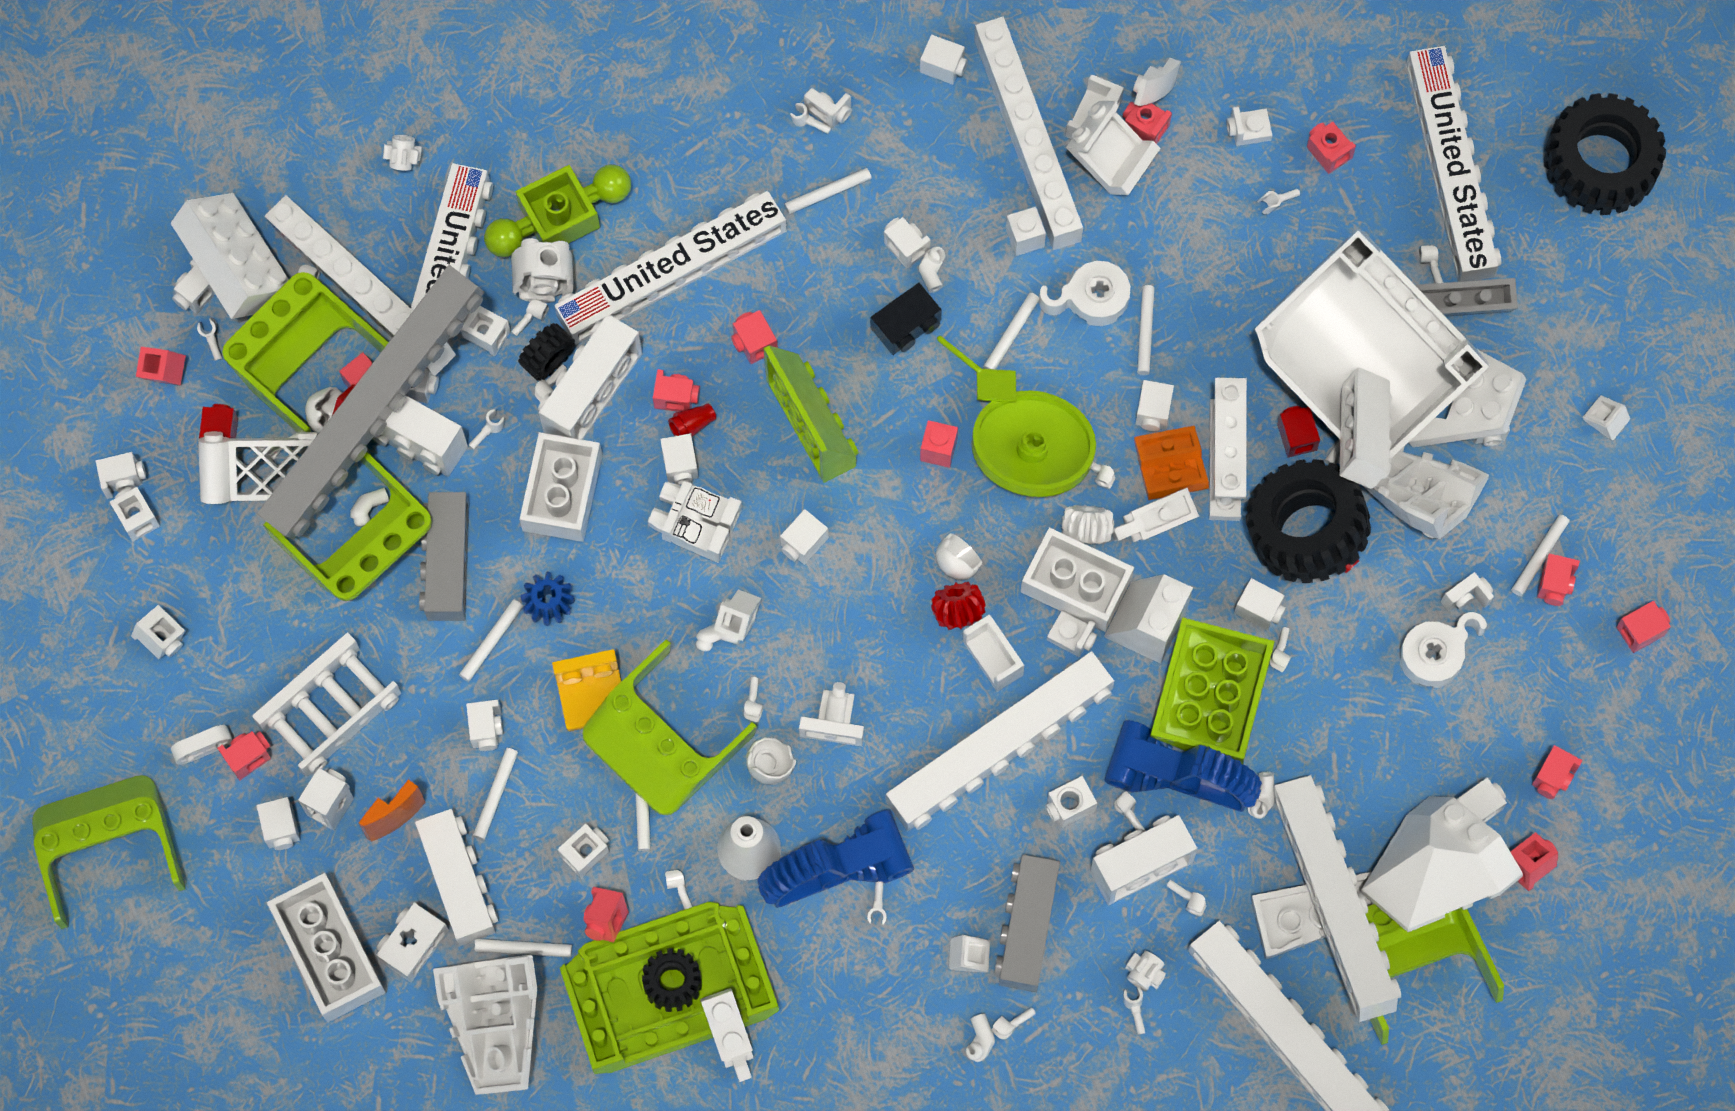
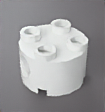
[511,238,573,303]

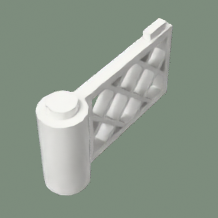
[198,431,318,504]

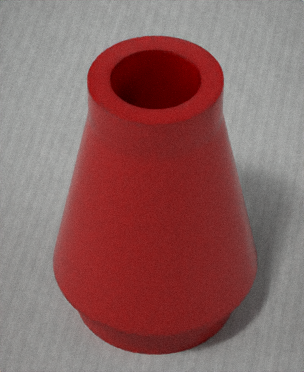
[668,403,716,437]

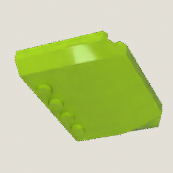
[560,902,779,1074]

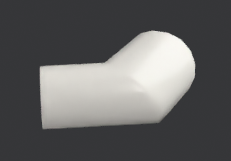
[919,246,945,293]
[350,487,389,527]
[696,624,740,651]
[1248,772,1274,819]
[966,1013,995,1062]

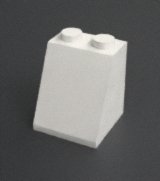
[1104,574,1193,664]

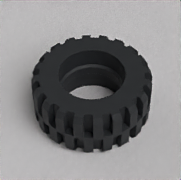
[1544,93,1666,215]
[1246,459,1371,583]

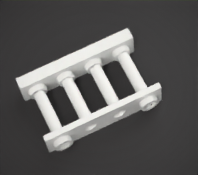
[1209,378,1247,521]
[252,632,401,777]

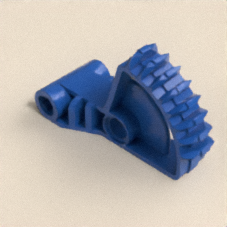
[1104,720,1262,812]
[757,810,914,908]

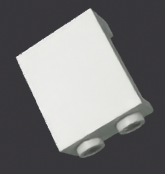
[1066,101,1161,195]

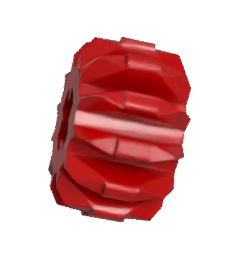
[931,582,986,630]

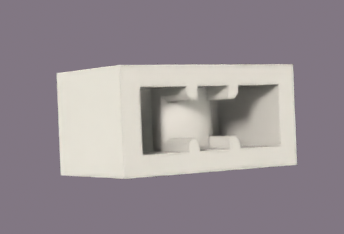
[298,768,354,831]
[376,903,449,983]

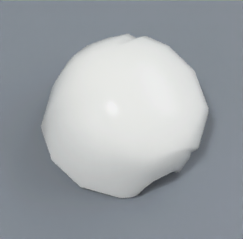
[305,387,342,433]
[936,533,982,580]
[746,737,796,785]

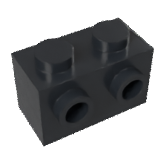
[870,283,942,355]

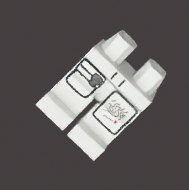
[648,481,742,563]

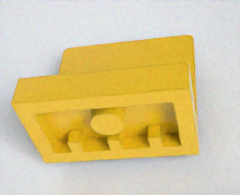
[552,649,621,732]

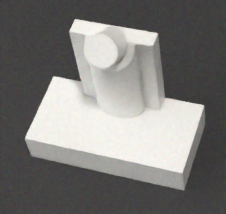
[799,682,864,747]

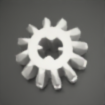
[1061,505,1114,545]

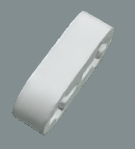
[171,725,232,765]

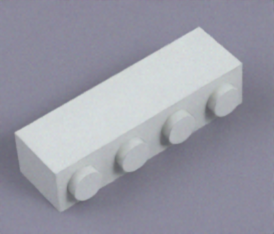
[1340,367,1392,489]
[415,809,498,946]

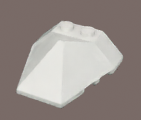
[1337,447,1489,539]
[1361,796,1523,932]
[433,955,537,1095]

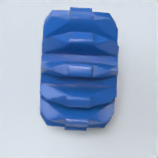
[521,571,575,626]

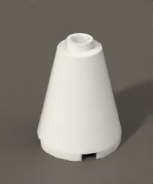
[717,816,781,881]

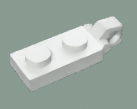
[1112,488,1199,542]
[700,988,753,1082]

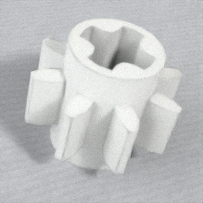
[383,135,422,171]
[1125,951,1166,991]

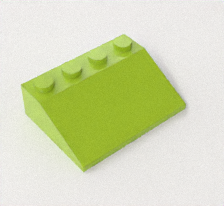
[763,345,859,483]
[1150,617,1275,764]

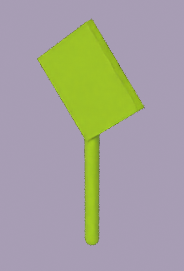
[937,336,1016,402]

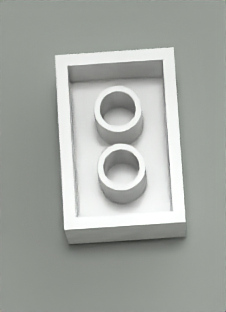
[372,395,468,477]
[519,432,602,542]
[1021,527,1134,632]
[1090,815,1198,906]

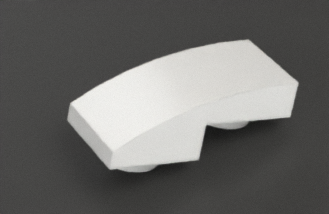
[1133,58,1181,106]

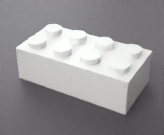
[171,193,289,319]
[538,314,642,440]
[267,873,386,1023]

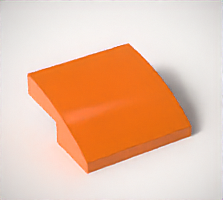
[1134,425,1209,500]
[358,779,426,842]

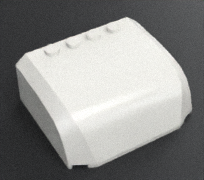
[1255,227,1489,460]

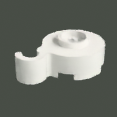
[1039,261,1131,326]
[1400,612,1487,688]

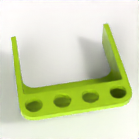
[222,272,389,433]
[263,452,432,601]
[582,639,757,816]
[32,775,185,929]
[1366,904,1504,1045]

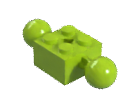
[484,164,631,257]

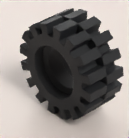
[518,323,575,381]
[642,948,702,1012]

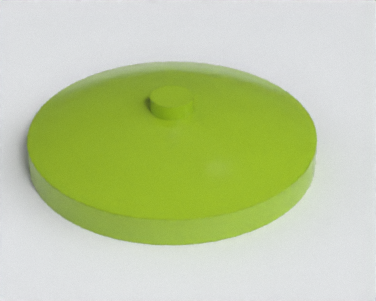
[971,390,1096,497]

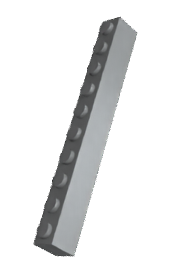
[257,265,485,540]

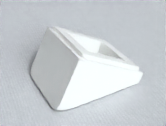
[1582,395,1630,440]
[949,935,990,973]

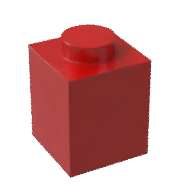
[199,404,238,438]
[1277,406,1320,458]

